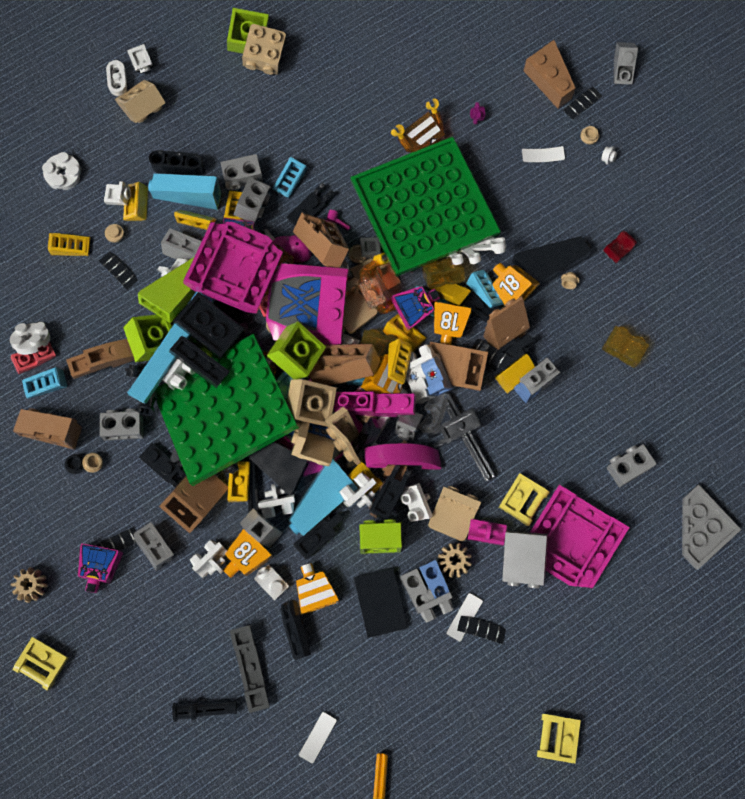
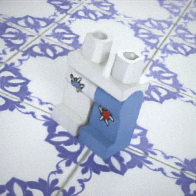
[406,345,453,404]

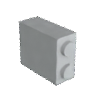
[502,531,548,588]

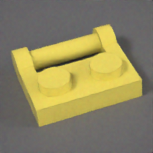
[499,473,550,526]
[13,637,69,691]
[537,714,581,764]

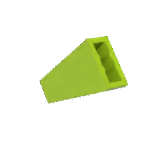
[138,257,196,323]

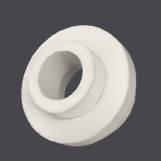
[602,146,617,165]

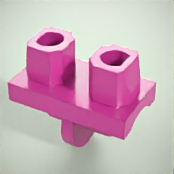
[467,519,507,546]

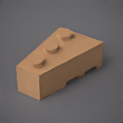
[524,40,575,109]
[293,212,349,268]
[309,344,381,386]
[13,408,82,450]

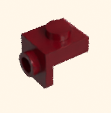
[603,231,637,263]

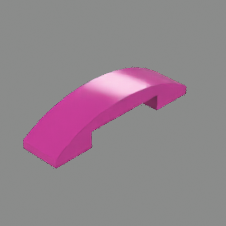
[364,443,441,470]

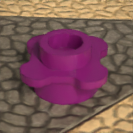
[470,102,485,124]

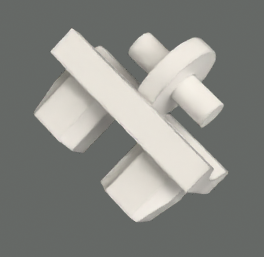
[162,358,196,390]
[339,472,376,508]
[400,483,433,522]
[258,484,295,518]
[190,540,227,578]

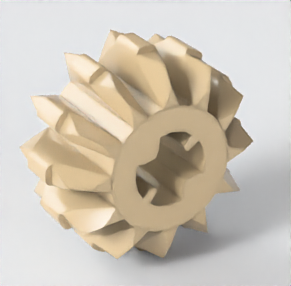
[438,543,472,578]
[11,567,47,603]

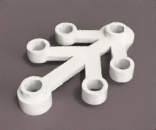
[446,237,507,265]

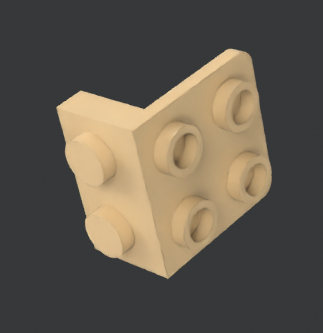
[242,24,286,75]
[343,277,377,334]
[324,407,361,465]
[291,420,335,466]
[428,486,481,541]

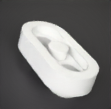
[106,60,127,96]

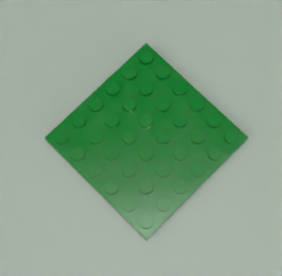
[350,137,500,277]
[156,334,299,486]

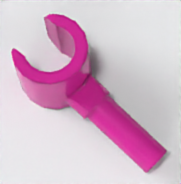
[327,210,350,230]

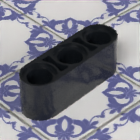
[149,150,204,176]

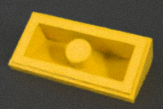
[123,182,148,221]
[174,210,216,230]
[429,280,471,306]
[383,314,426,352]
[495,354,535,393]
[227,461,250,502]

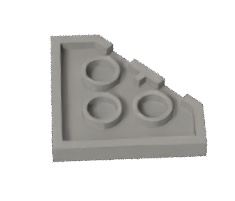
[682,485,741,570]

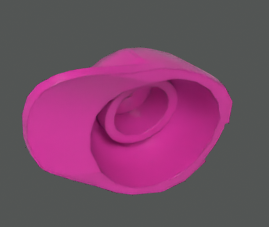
[273,235,312,263]

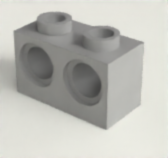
[220,154,263,190]
[234,177,271,224]
[100,409,143,441]
[606,444,656,488]

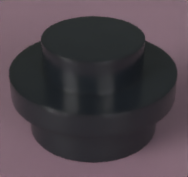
[125,365,142,378]
[65,454,84,474]

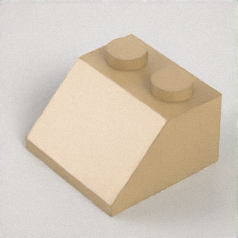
[115,80,165,123]
[287,379,337,427]

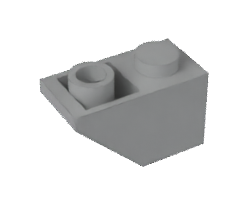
[614,42,638,85]
[395,412,423,441]
[240,508,282,548]

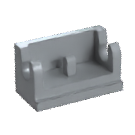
[161,228,202,260]
[134,522,174,571]

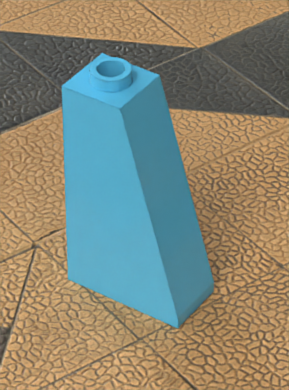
[148,174,222,210]
[288,458,358,536]

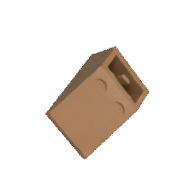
[483,297,530,350]
[430,342,488,391]
[159,475,228,533]

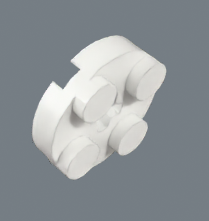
[42,152,81,190]
[10,322,50,355]

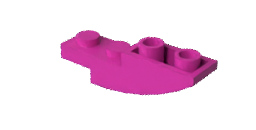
[334,392,416,417]

